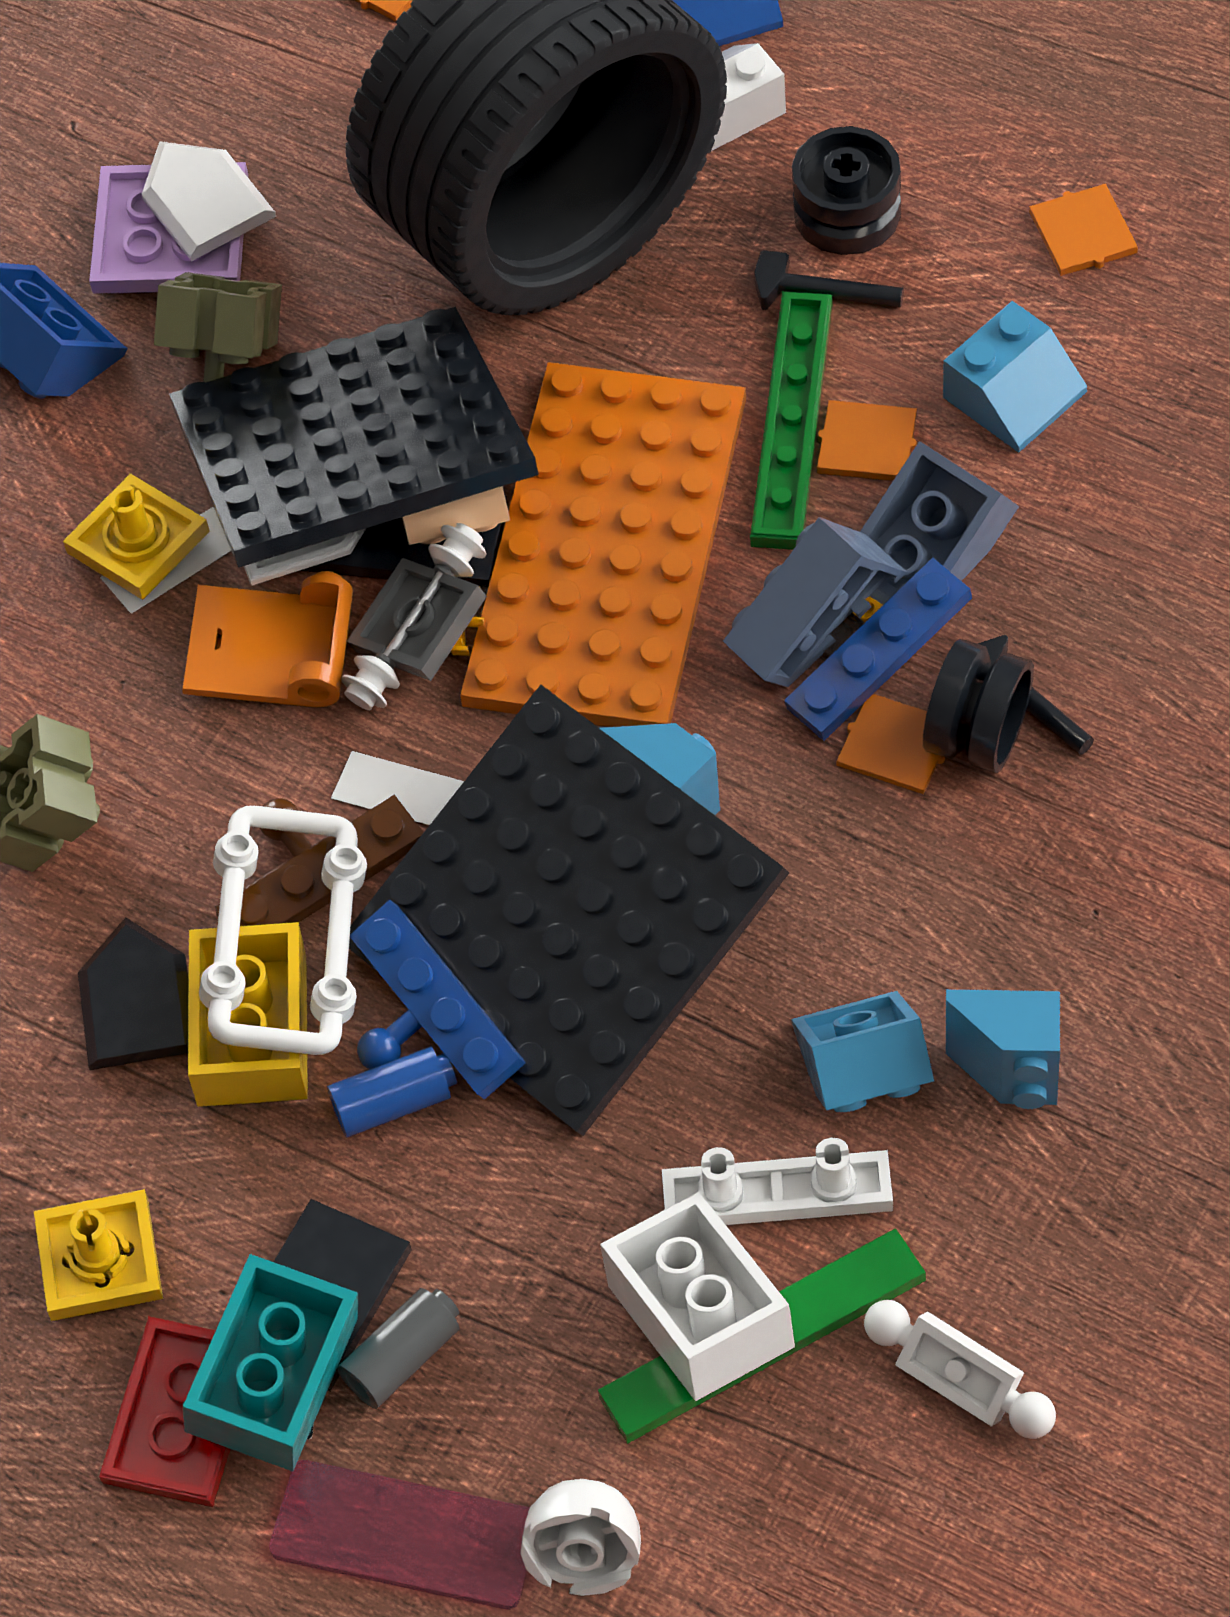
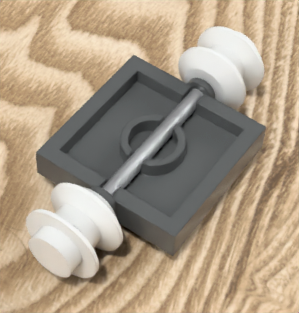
[341,523,487,710]

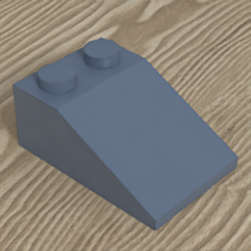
[860,441,1019,605]

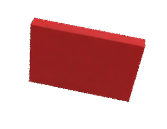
[99,1316,230,1507]

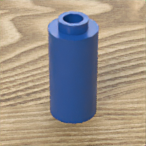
[327,1046,457,1138]

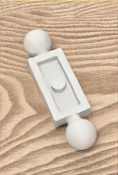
[864,1300,1056,1439]

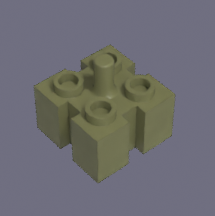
[154,272,282,382]
[0,714,100,872]

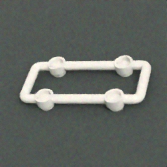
[199,806,367,1055]

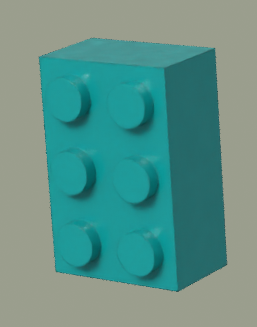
[183,1254,358,1472]

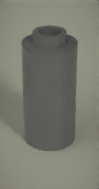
[337,1288,460,1409]

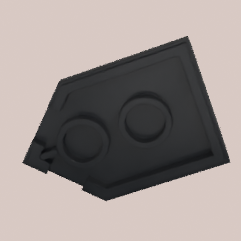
[78,917,189,1070]

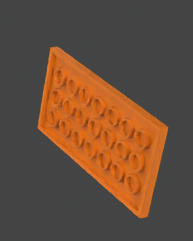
[460,362,746,727]

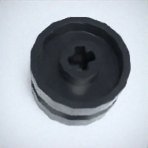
[792,126,901,255]
[923,639,1034,774]

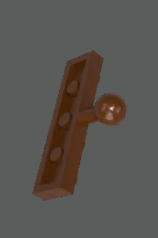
[215,794,424,926]

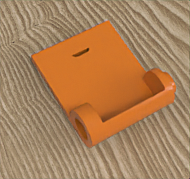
[182,571,353,707]

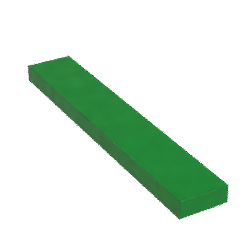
[750,292,832,550]
[598,1228,926,1444]

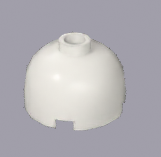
[520,1479,641,1596]

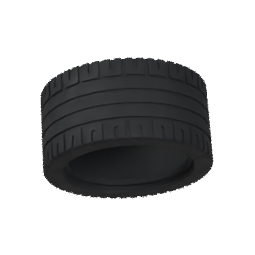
[345,0,727,315]

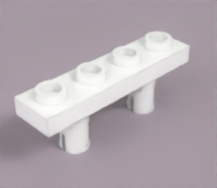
[662,1138,893,1225]

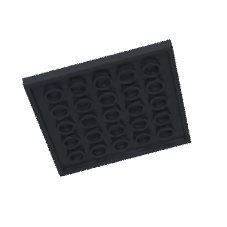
[169,306,539,568]
[349,684,789,1136]

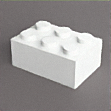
[600,1192,795,1401]

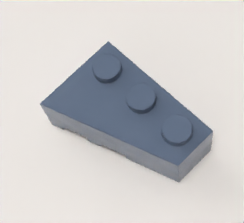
[723,517,907,687]

